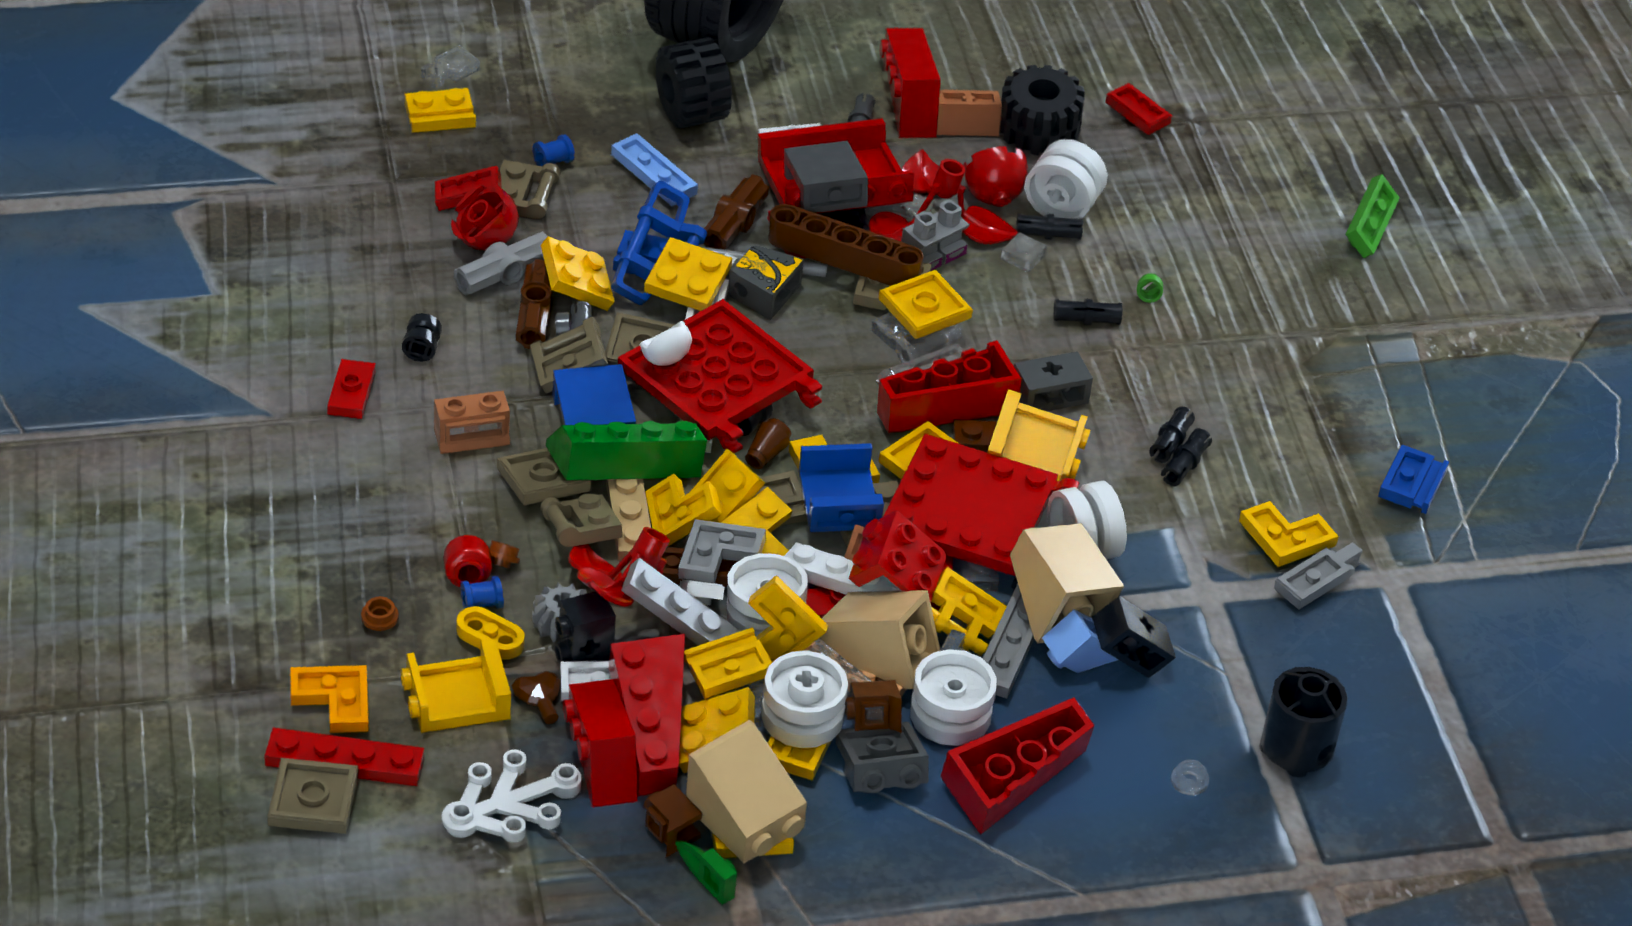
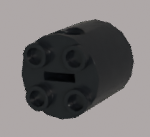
[1259,667,1348,778]

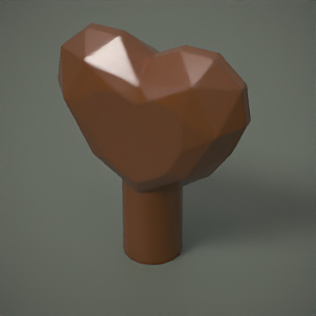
[512,671,560,724]

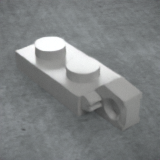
[1274,542,1363,610]

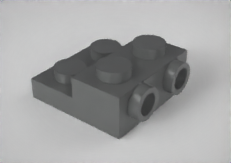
[836,721,929,793]

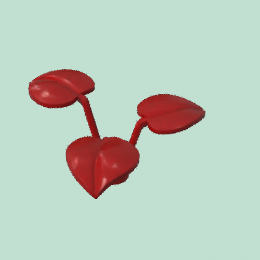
[869,149,1018,244]
[568,527,670,606]

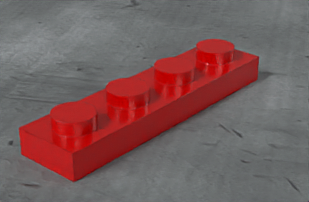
[265,727,425,786]

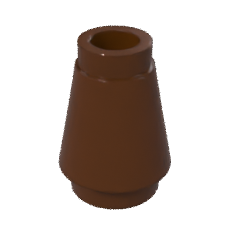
[745,418,791,470]

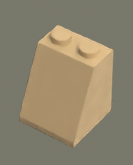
[1010,523,1124,644]
[819,590,941,689]
[686,720,807,863]

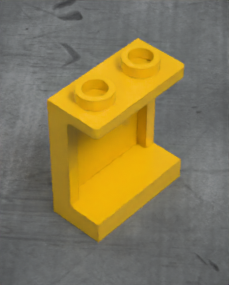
[987,389,1091,481]
[400,639,511,733]

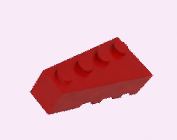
[880,28,941,138]
[877,340,1021,433]
[609,633,685,796]
[940,697,1095,835]

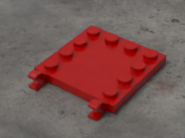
[618,299,822,453]
[883,434,1080,576]

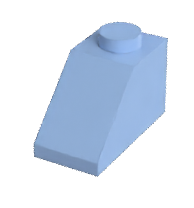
[1042,609,1118,673]

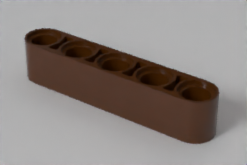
[768,204,924,286]

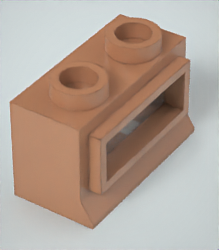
[434,391,510,454]

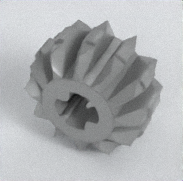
[532,582,587,643]

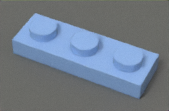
[611,133,698,206]

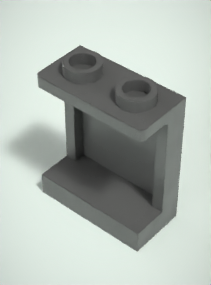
[784,141,868,213]

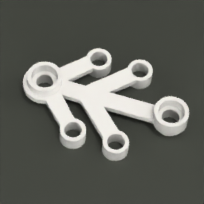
[442,750,582,843]

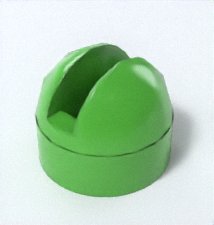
[1136,273,1164,303]

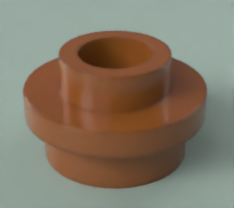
[489,540,520,569]
[361,597,399,631]

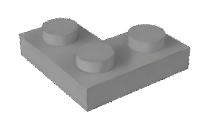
[678,519,766,583]

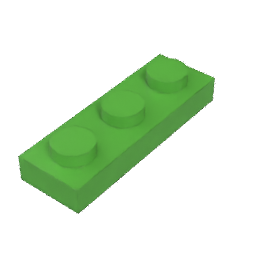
[1346,174,1400,258]

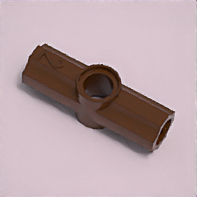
[703,174,769,250]
[516,259,553,349]

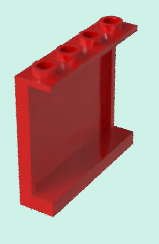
[758,118,914,214]

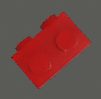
[848,510,946,603]

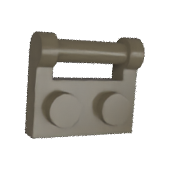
[500,160,561,219]
[530,317,608,394]
[540,494,623,547]

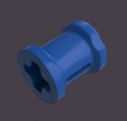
[532,134,575,166]
[460,576,504,609]

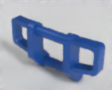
[611,180,707,305]

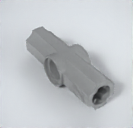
[454,231,547,296]

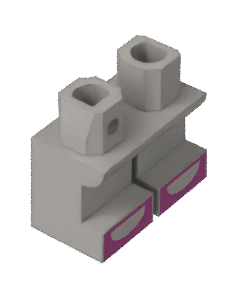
[901,199,970,271]

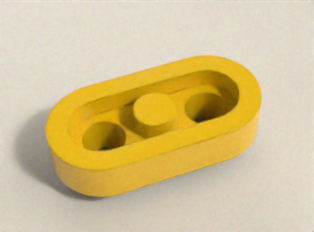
[456,606,525,660]

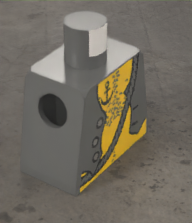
[724,245,804,320]

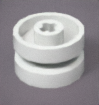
[1024,140,1108,219]
[1047,481,1127,559]
[727,553,808,636]
[910,649,997,746]
[761,651,848,748]

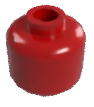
[443,535,492,588]

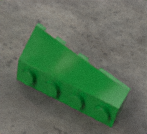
[546,421,707,480]

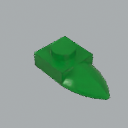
[675,841,737,905]

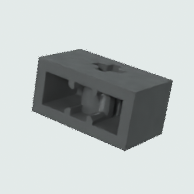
[1014,351,1093,411]

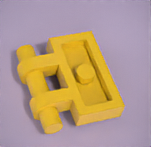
[931,567,1007,656]

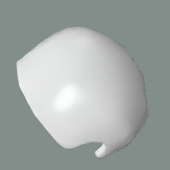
[639,321,692,366]

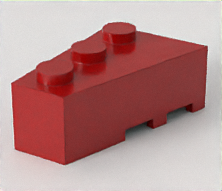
[563,679,638,808]

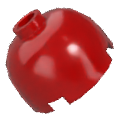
[963,146,1028,207]
[451,183,519,251]

